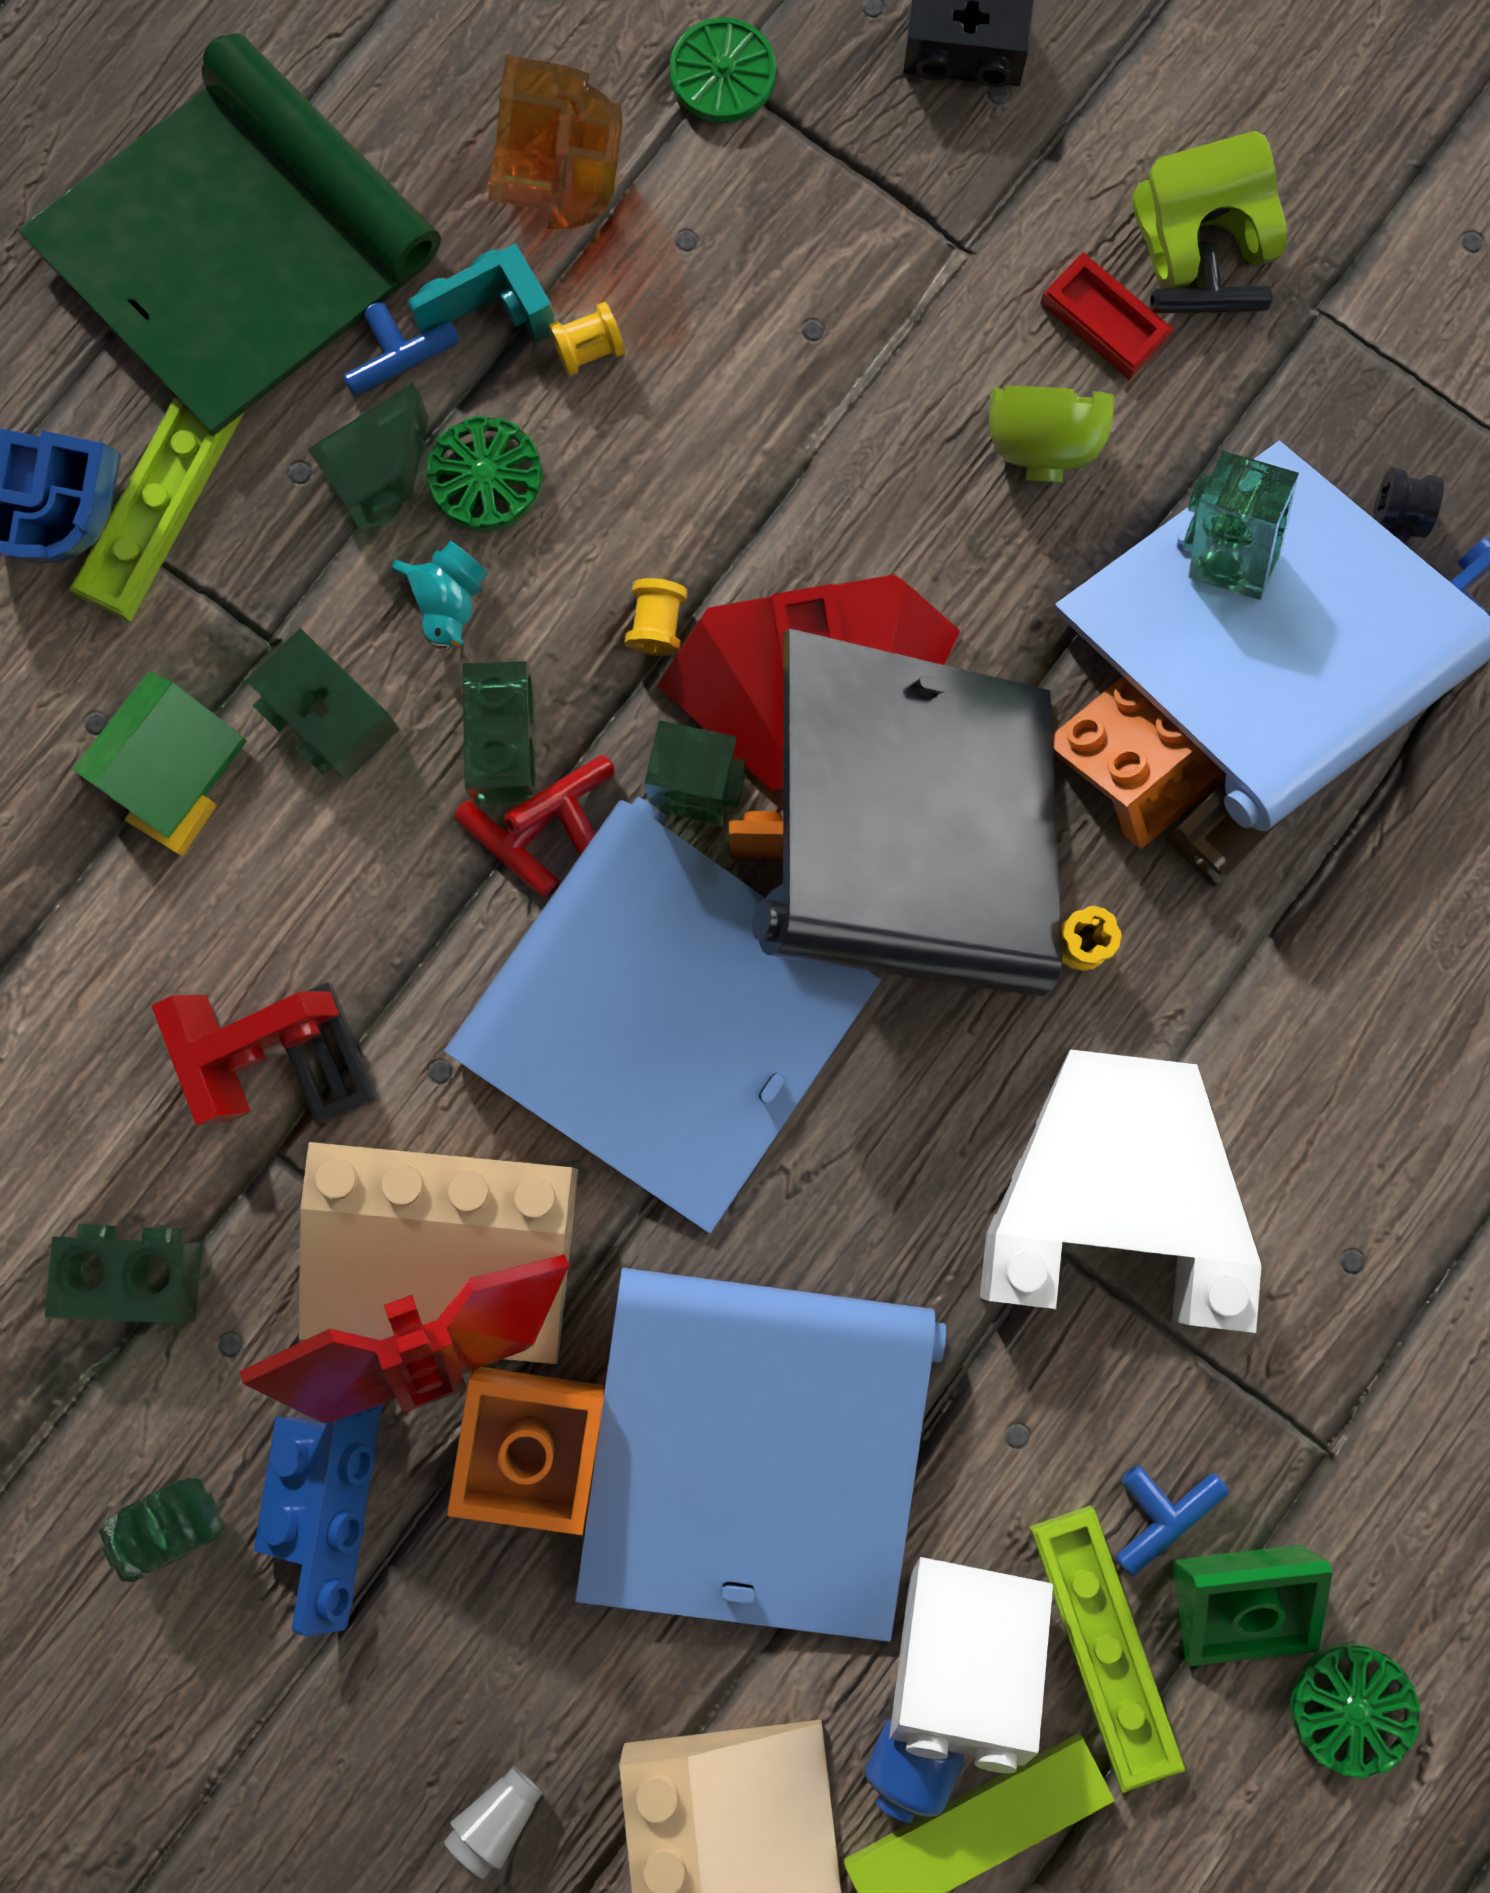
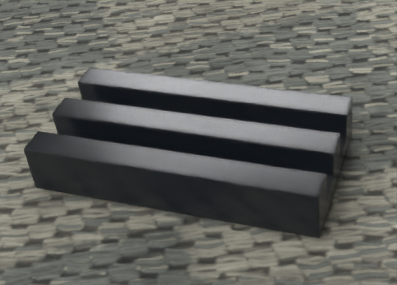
[285,982,380,1126]

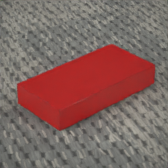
[1040,252,1174,380]

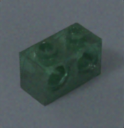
[1183,450,1299,600]
[462,661,537,805]
[644,720,746,826]
[45,1224,203,1324]

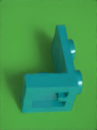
[408,243,555,342]

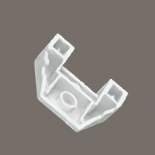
[980,1050,1261,1333]

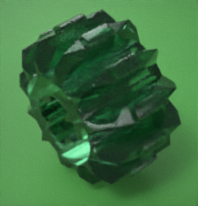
[99,1478,223,1582]

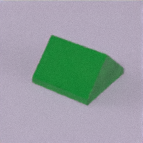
[72,671,247,839]
[1172,1545,1333,1667]

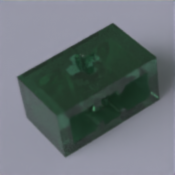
[246,628,400,781]

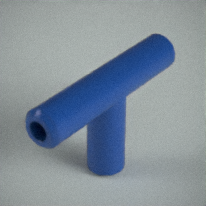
[343,303,460,396]
[1116,1466,1229,1576]

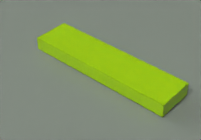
[69,397,244,622]
[1029,1506,1186,1793]
[844,1733,1115,1893]

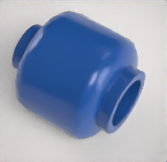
[865,1718,965,1823]

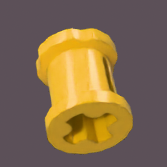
[548,302,626,377]
[625,578,688,656]
[1061,906,1122,971]

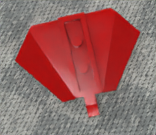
[657,574,960,791]
[239,1254,569,1423]

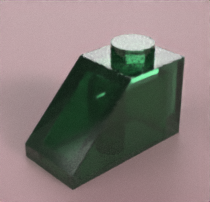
[308,383,429,530]

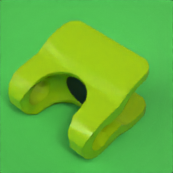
[1131,131,1288,288]

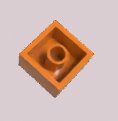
[447,1367,604,1535]

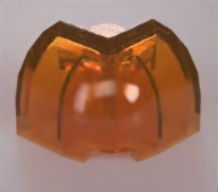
[488,55,623,230]

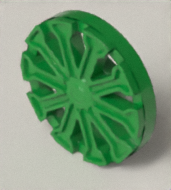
[427,416,543,532]
[1290,1643,1421,1778]

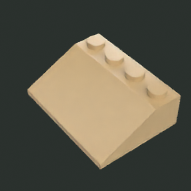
[299,1142,579,1364]
[619,1720,841,1893]

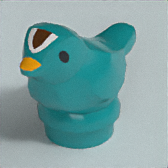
[390,541,489,650]

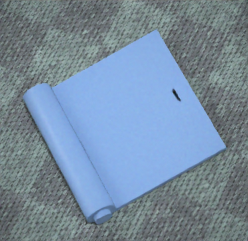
[1055,441,1490,831]

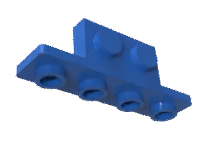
[254,1403,384,1636]

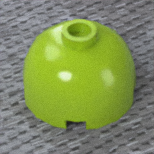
[989,386,1115,483]

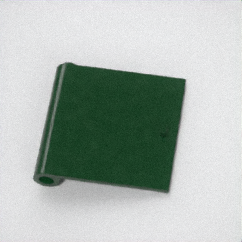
[17,33,441,436]

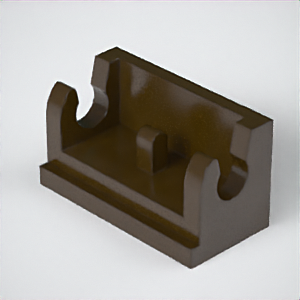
[1165,778,1280,888]

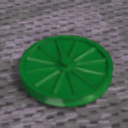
[669,17,776,123]

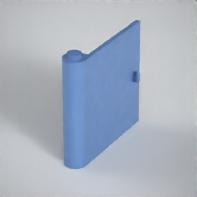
[444,797,881,1233]
[575,1268,946,1642]

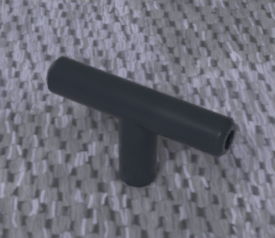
[1150,241,1273,314]

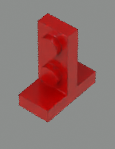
[151,991,339,1126]

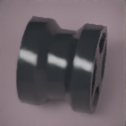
[1373,468,1444,539]

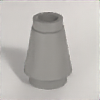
[444,1766,543,1879]

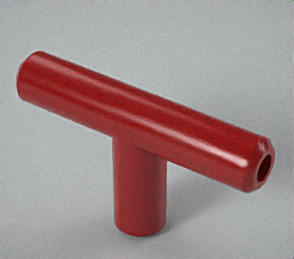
[504,755,615,854]
[454,801,559,898]

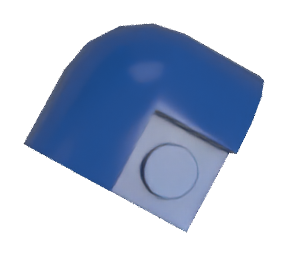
[0,429,121,563]

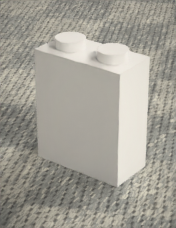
[889,1557,1053,1773]

